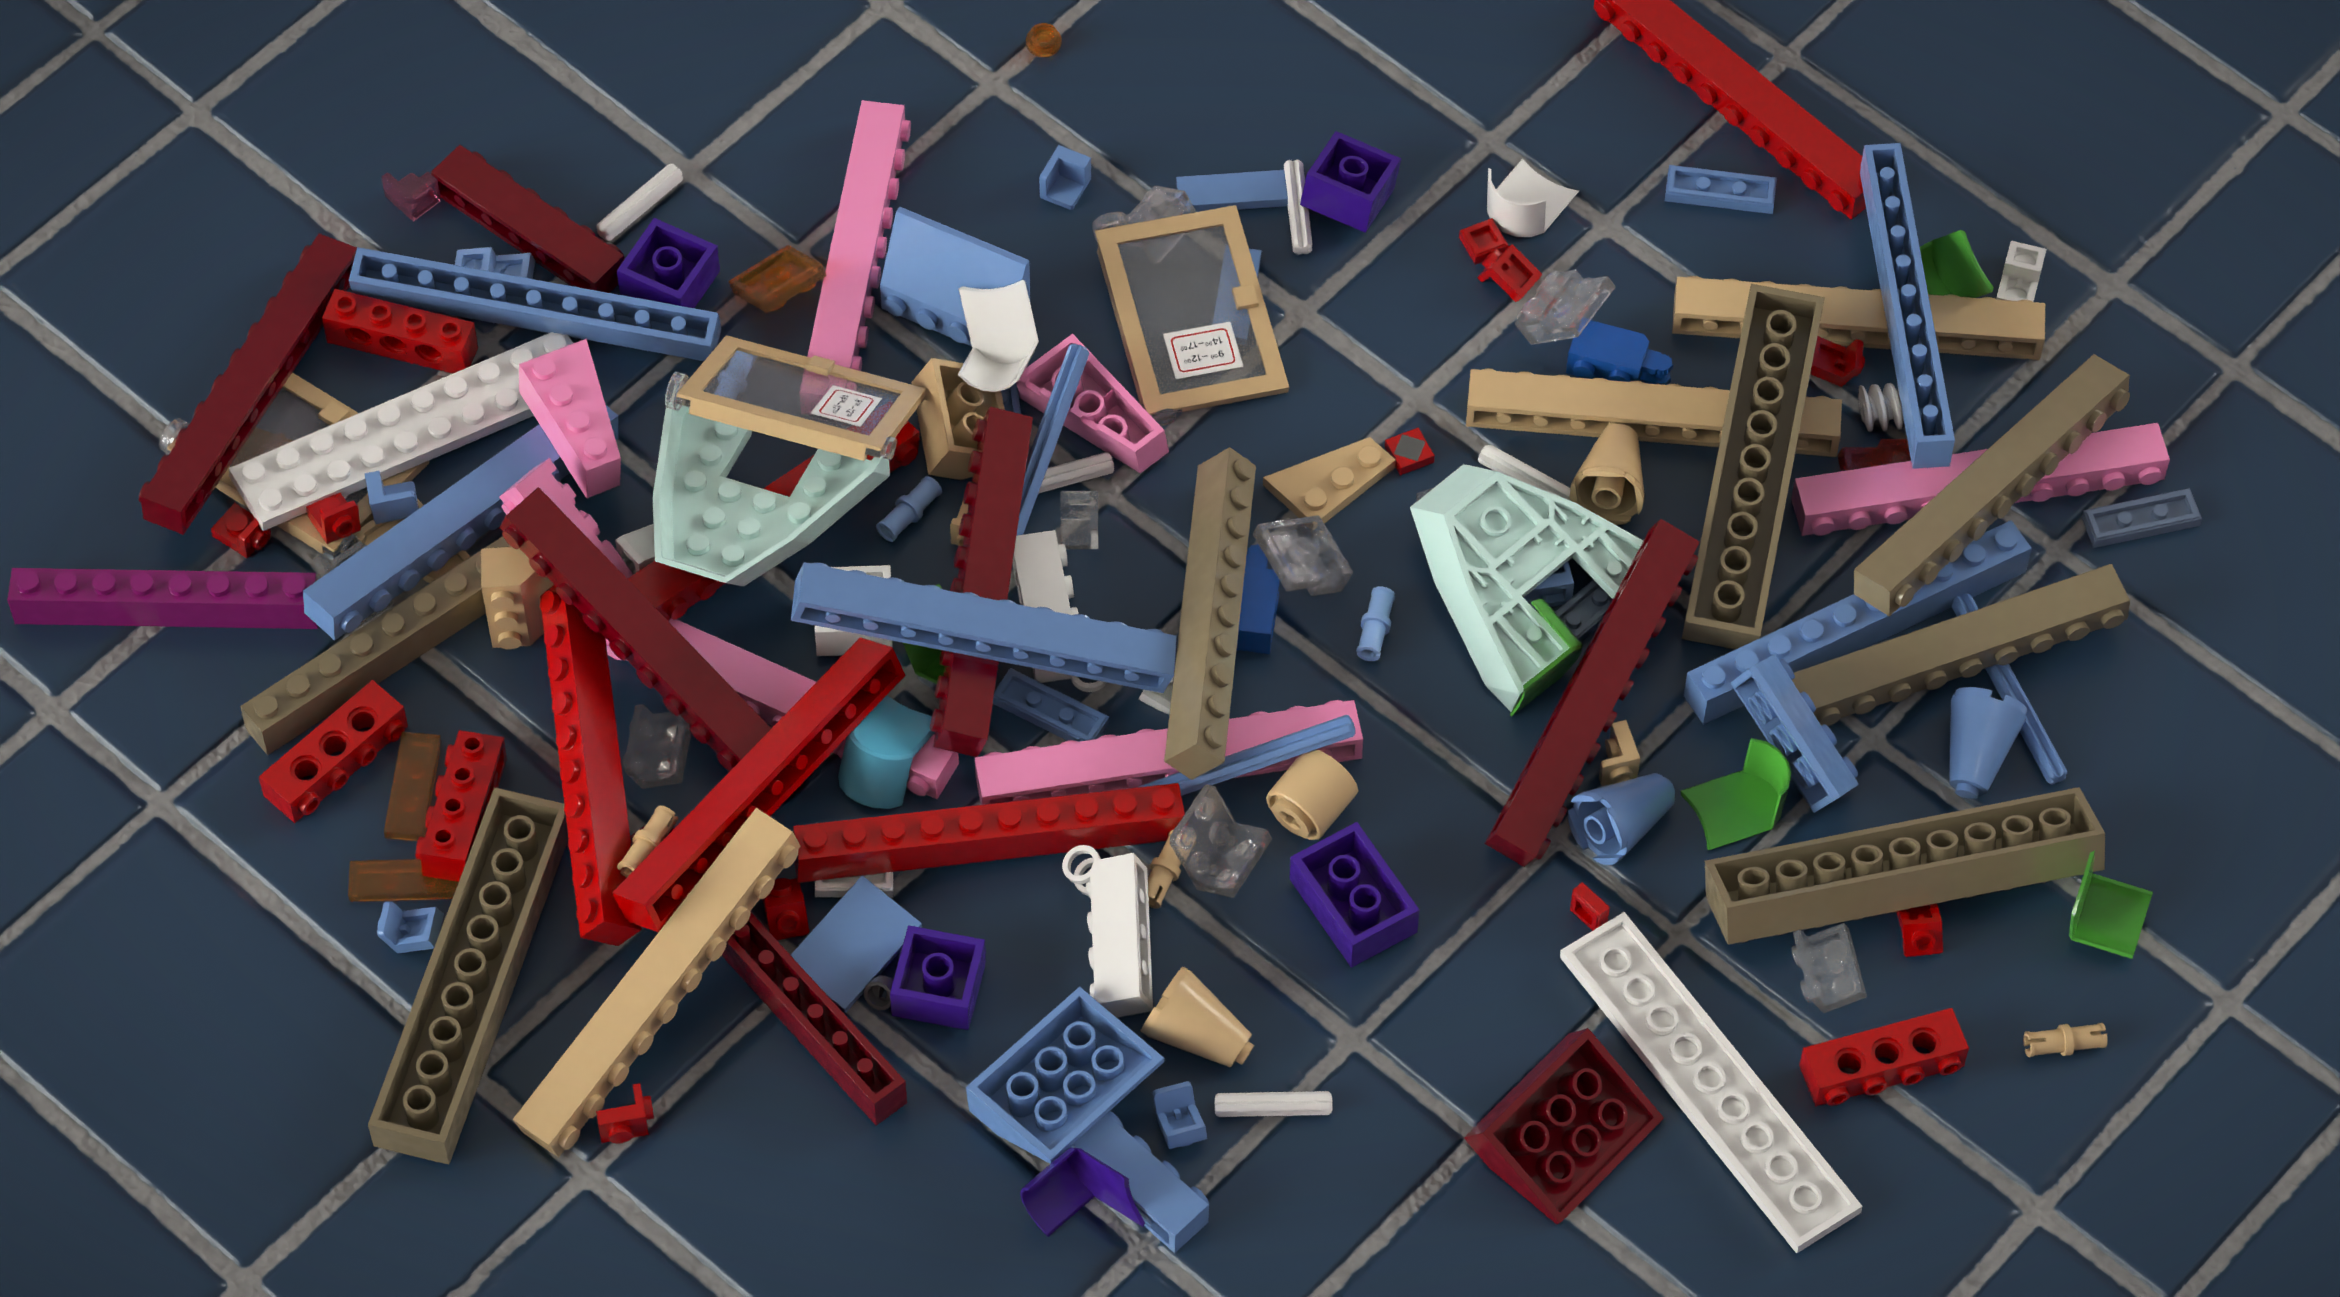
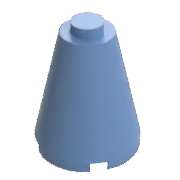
[1949,687,2027,799]
[1568,773,1675,865]

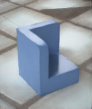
[1039,145,1091,210]
[365,471,419,524]

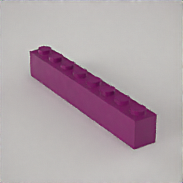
[7,568,318,629]

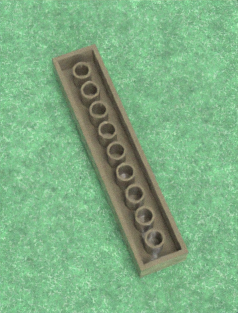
[1682,284,1825,649]
[368,787,569,1165]
[1705,787,2105,945]

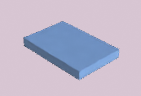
[791,875,922,1013]

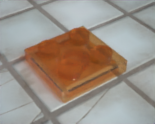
[728,245,827,313]

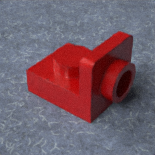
[1477,244,1543,302]
[306,493,361,544]
[211,503,271,558]
[1897,903,1943,957]

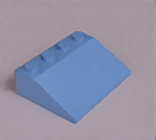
[880,207,1030,346]
[1730,654,1859,813]
[966,986,1164,1164]

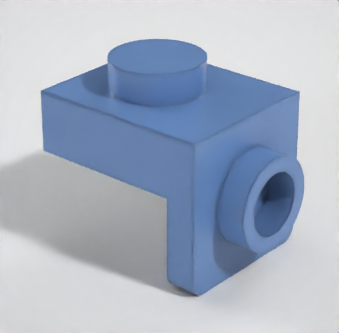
[377,901,444,953]
[1152,1081,1207,1149]

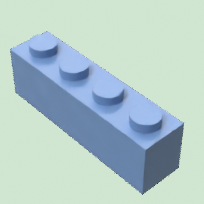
[1069,1111,1209,1253]

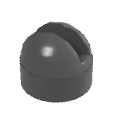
[864,975,894,1010]

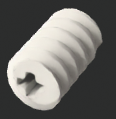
[1859,383,1904,432]

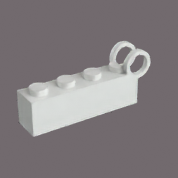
[1013,530,1107,692]
[1062,845,1153,1018]

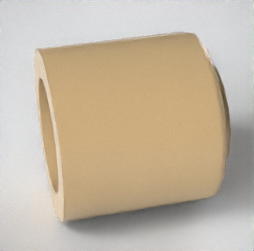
[1266,749,1358,840]

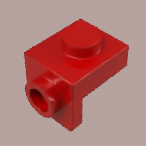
[1810,336,1865,387]
[762,878,809,940]
[596,1083,654,1144]

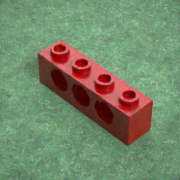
[322,289,479,373]
[259,680,408,823]
[1799,1008,1969,1107]

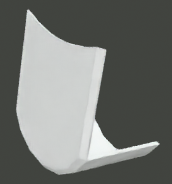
[1487,158,1579,237]
[958,280,1039,392]

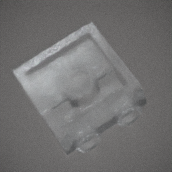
[1514,269,1616,345]
[1253,515,1353,596]

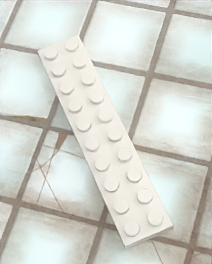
[229,332,573,531]
[1560,912,1863,1254]

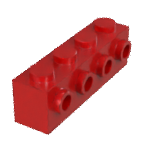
[415,730,507,882]

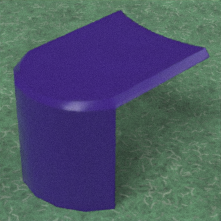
[1020,1148,1145,1237]

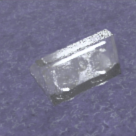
[1170,785,1273,898]

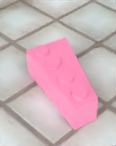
[1016,333,1169,473]
[519,338,621,498]
[499,458,633,578]

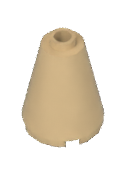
[1569,424,1645,525]
[1140,967,1255,1068]

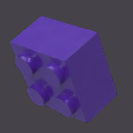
[1300,131,1401,233]
[617,218,720,308]
[890,925,986,1030]

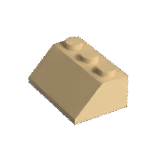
[911,358,1005,480]
[481,547,554,649]

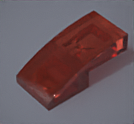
[1837,439,1911,471]

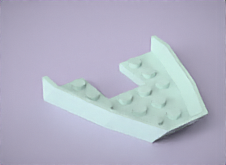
[652,383,890,587]
[1410,464,1643,712]

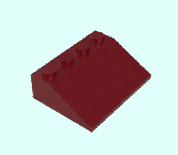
[1464,1028,1664,1224]

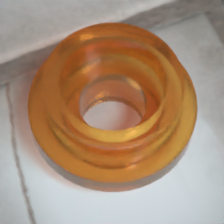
[1026,23,1062,57]

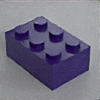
[1290,822,1420,968]

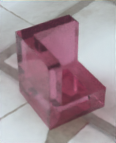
[382,172,441,222]

